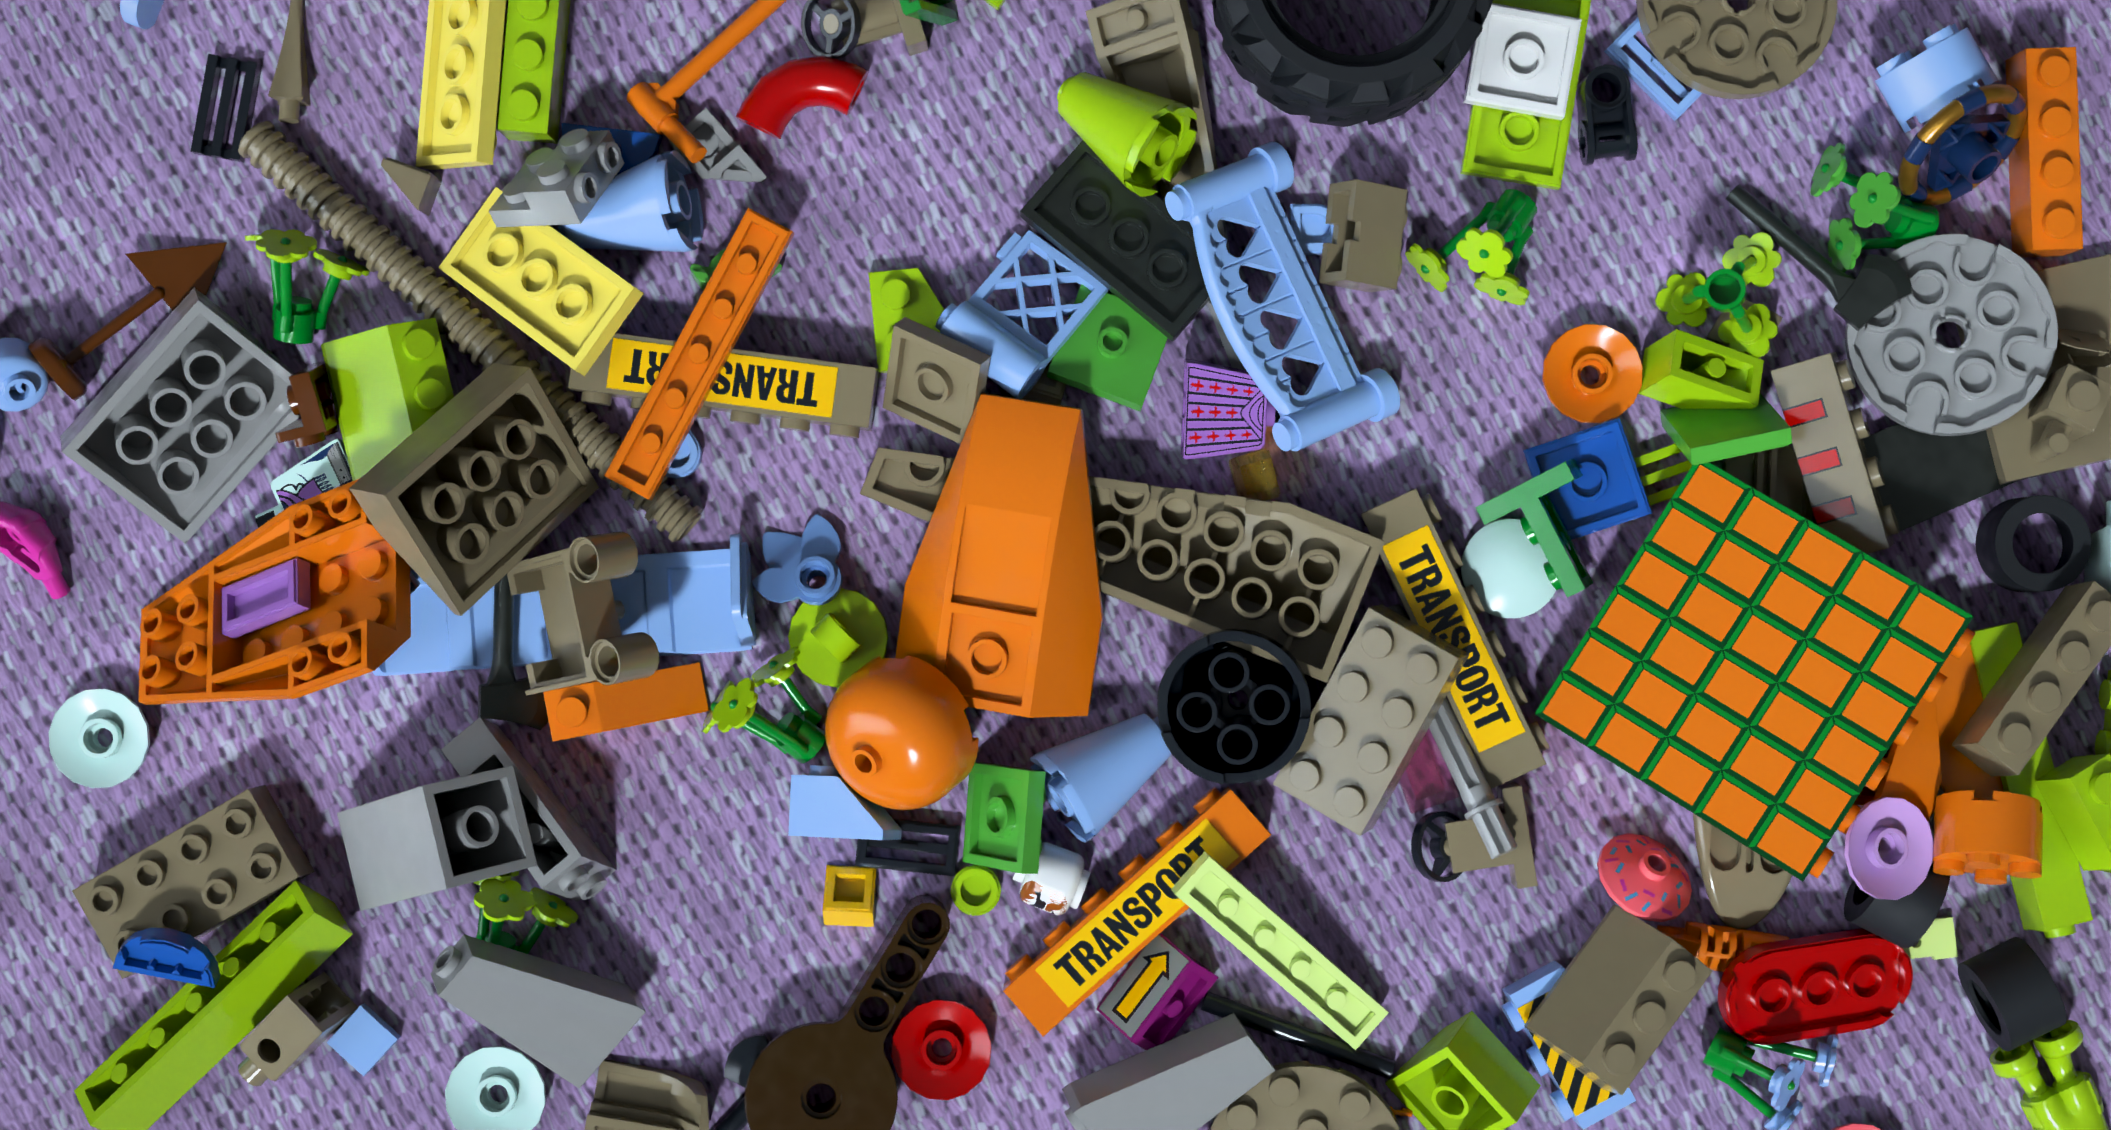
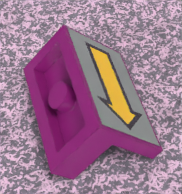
[1096,933,1219,1050]

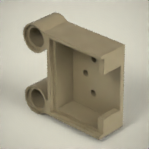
[507,532,659,696]

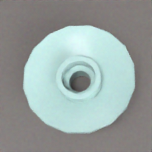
[48,688,150,788]
[445,1046,546,1130]

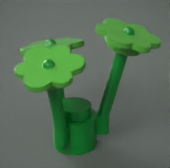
[1810,142,1939,273]

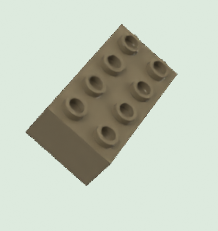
[72,785,315,979]

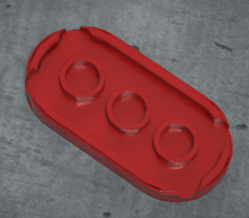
[1718,928,1913,1045]

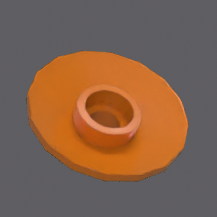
[1542,324,1643,423]

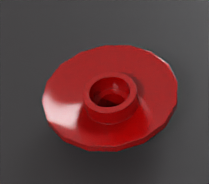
[891,999,992,1100]

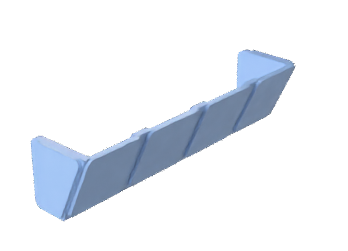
[372,534,757,676]

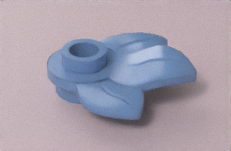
[752,514,842,605]

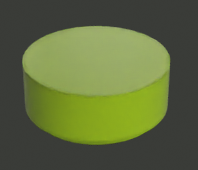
[951,864,1001,916]

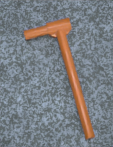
[626,0,787,163]

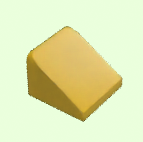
[822,865,877,927]

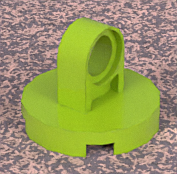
[788,588,889,688]

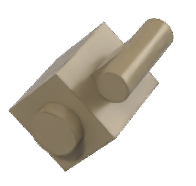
[2028,364,2111,462]

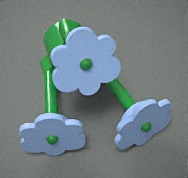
[1703,1027,1839,1130]

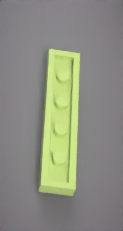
[1171,851,1389,1050]

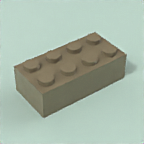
[1273,604,1469,836]

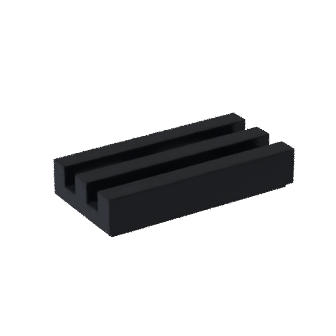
[191,54,262,163]
[855,818,960,876]

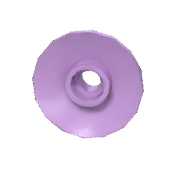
[1844,797,1934,900]

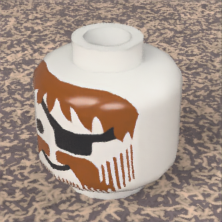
[1013,842,1091,915]

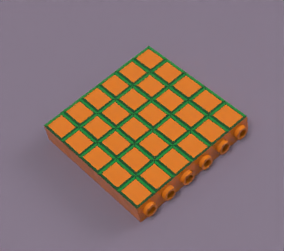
[1535,462,1976,881]

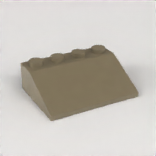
[349,363,599,616]

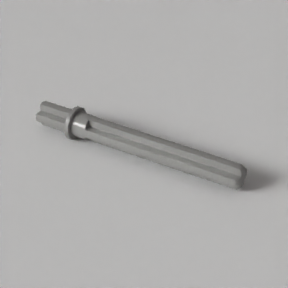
[1388,604,1518,859]

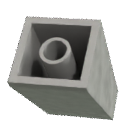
[337,765,537,911]

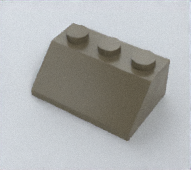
[1524,905,1713,1095]

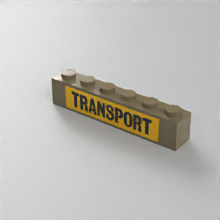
[568,333,879,439]
[1361,488,1550,789]

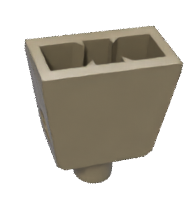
[238,972,358,1087]

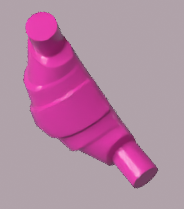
[0,502,71,599]

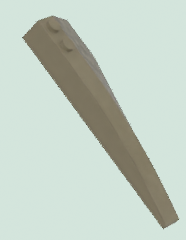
[860,447,1385,684]

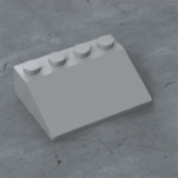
[60,287,300,544]

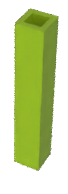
[1970,622,2093,938]

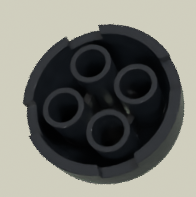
[1157,629,1312,784]

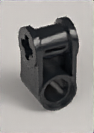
[1576,64,1638,165]

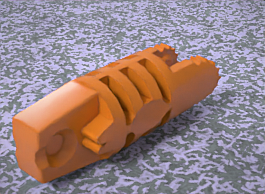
[1657,921,1789,972]

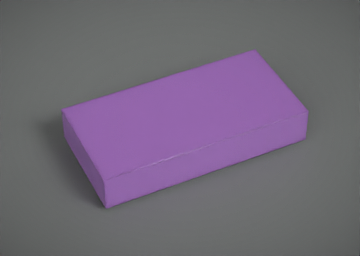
[222,557,311,639]

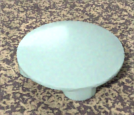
[1461,519,1556,618]

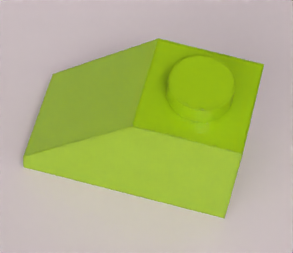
[1638,329,1764,409]

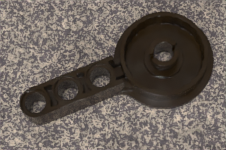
[745,894,950,1130]

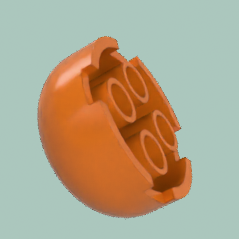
[825,655,978,810]

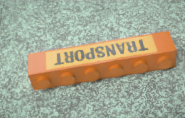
[1003,787,1271,1037]

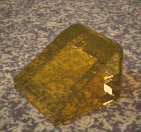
[1229,448,1281,501]

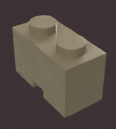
[1319,179,1408,292]

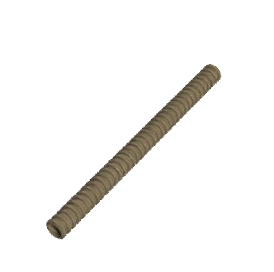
[238,121,703,542]

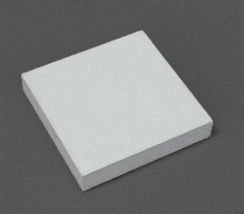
[1463,3,1582,120]

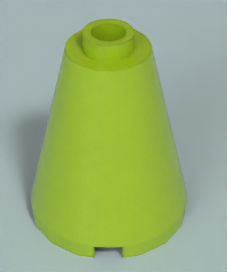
[1057,72,1197,197]

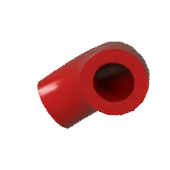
[736,55,869,139]

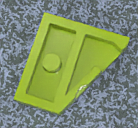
[869,268,944,373]

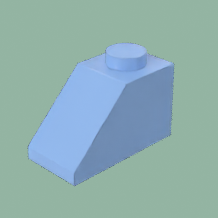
[788,765,902,840]

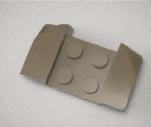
[585,1059,709,1130]

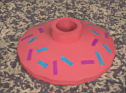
[1597,833,1692,922]

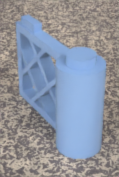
[935,230,1108,399]

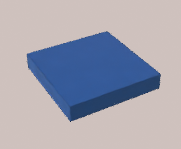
[1523,418,1653,540]

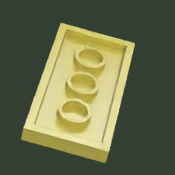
[415,0,507,170]
[438,187,644,376]

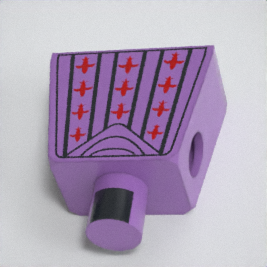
[1181,359,1280,459]

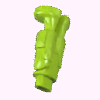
[1989,1020,2109,1130]

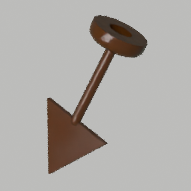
[28,242,227,401]

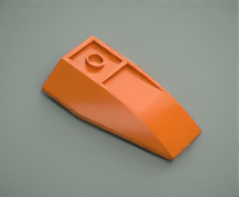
[895,393,1103,718]
[138,478,411,705]

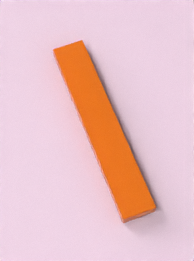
[604,208,794,501]

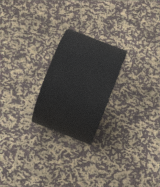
[1975,495,2092,592]
[1844,843,1950,948]
[1958,937,2067,1051]

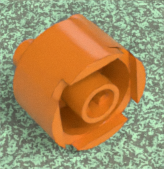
[1933,790,2043,885]

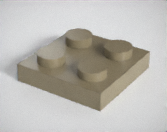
[882,317,991,444]

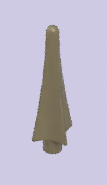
[268,0,311,124]

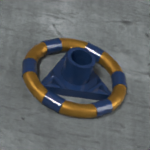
[1898,84,2027,206]

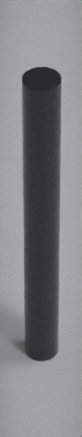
[1201,991,1396,1079]

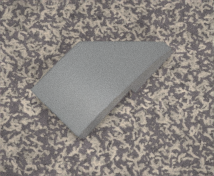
[669,108,767,183]

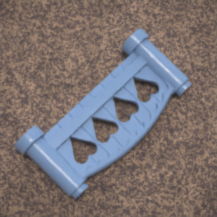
[1165,141,1400,451]

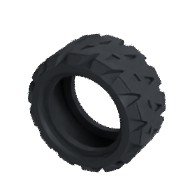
[1212,0,1493,127]

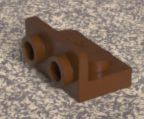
[275,361,339,448]

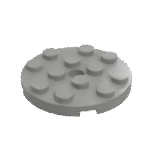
[1845,234,2058,436]

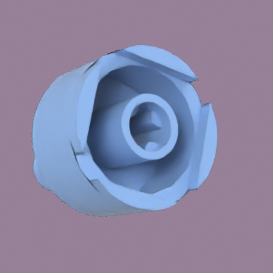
[1875,23,1998,133]

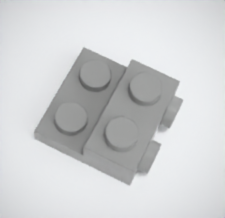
[489,129,625,227]

